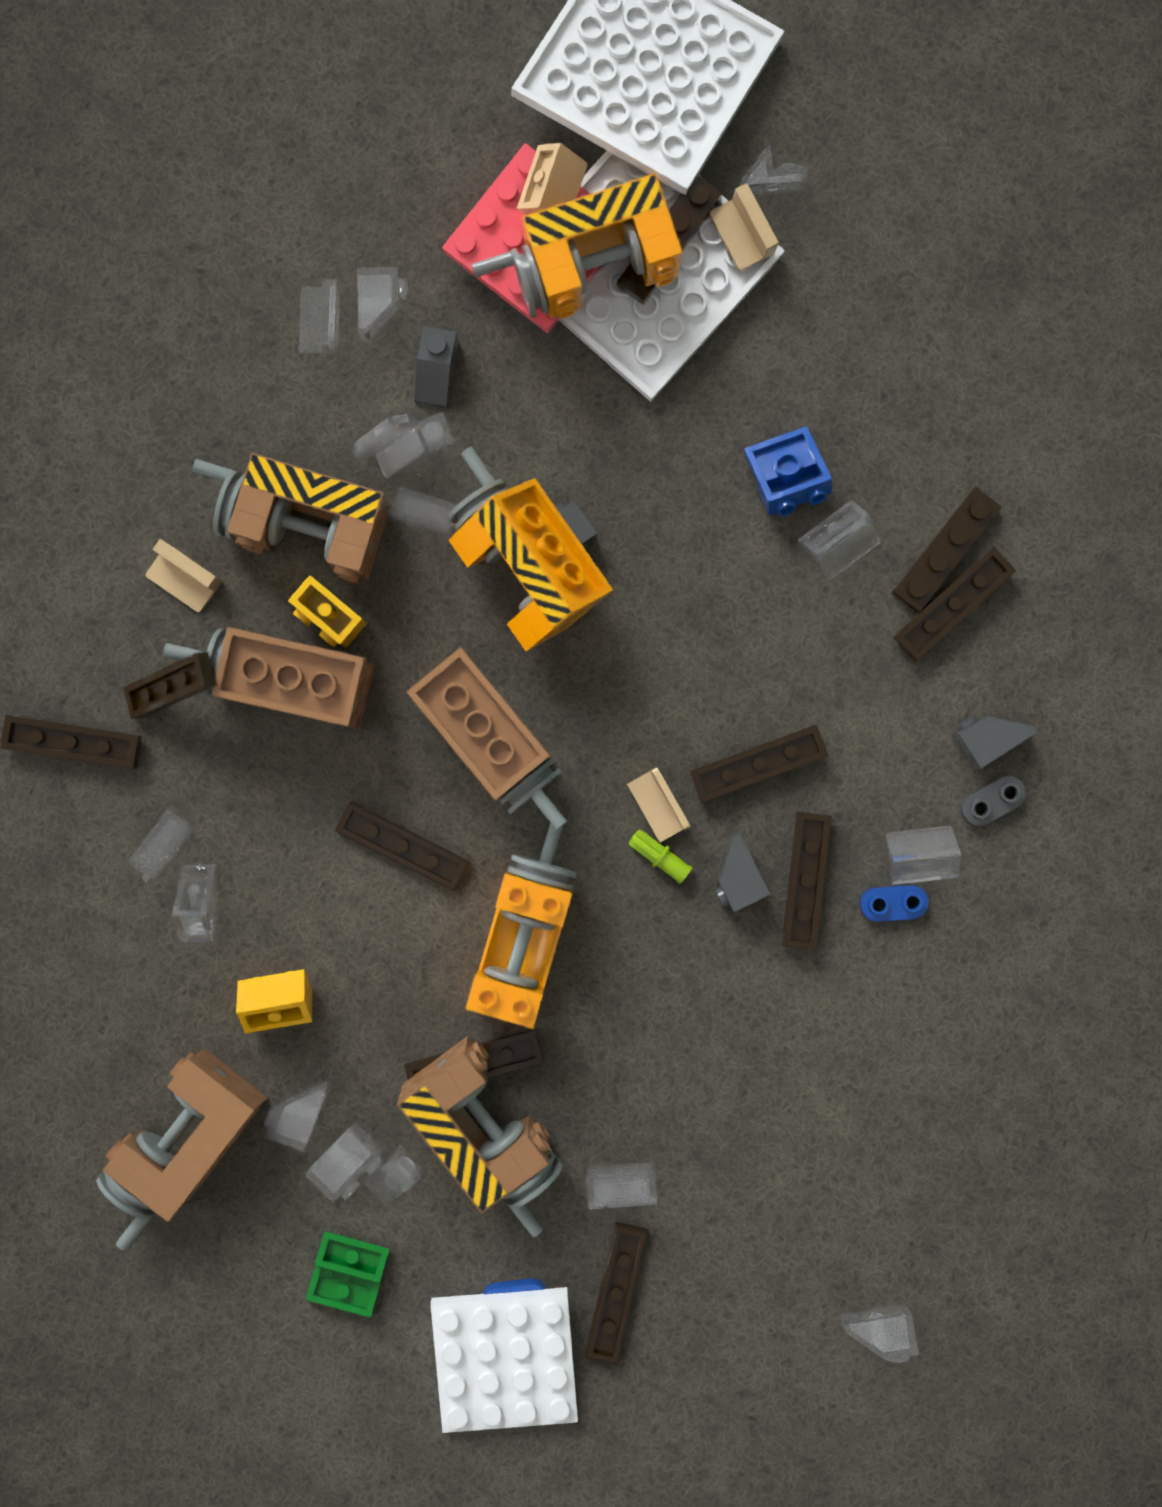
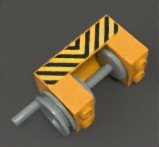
[471,173,682,319]
[447,446,613,652]
[465,822,578,1029]

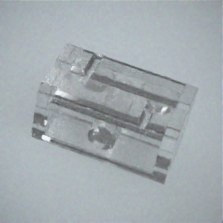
[305,1120,385,1203]
[586,1162,657,1210]

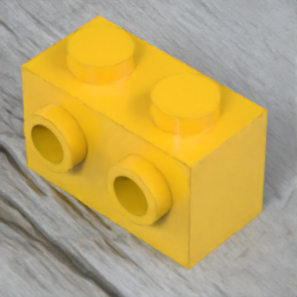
[288,575,367,648]
[236,969,313,1034]

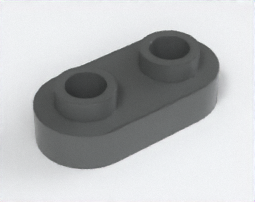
[960,776,1026,826]

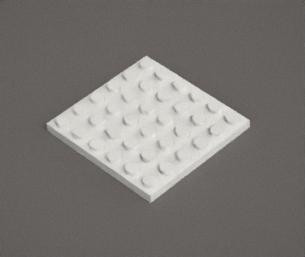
[511,0,784,196]
[559,151,785,402]

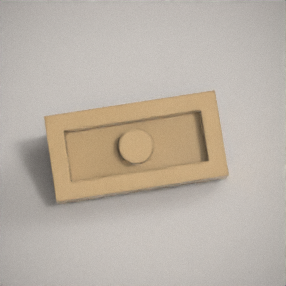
[517,143,587,215]
[709,183,779,272]
[146,539,223,612]
[627,768,691,842]

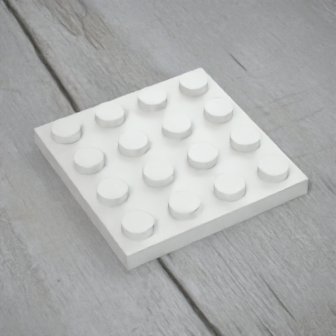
[430,1287,578,1433]

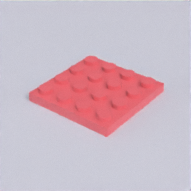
[442,143,601,334]

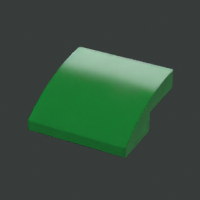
[305,1231,390,1318]

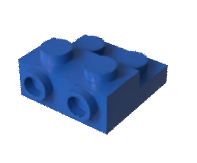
[744,426,832,517]

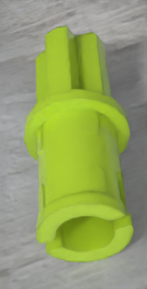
[629,829,692,884]

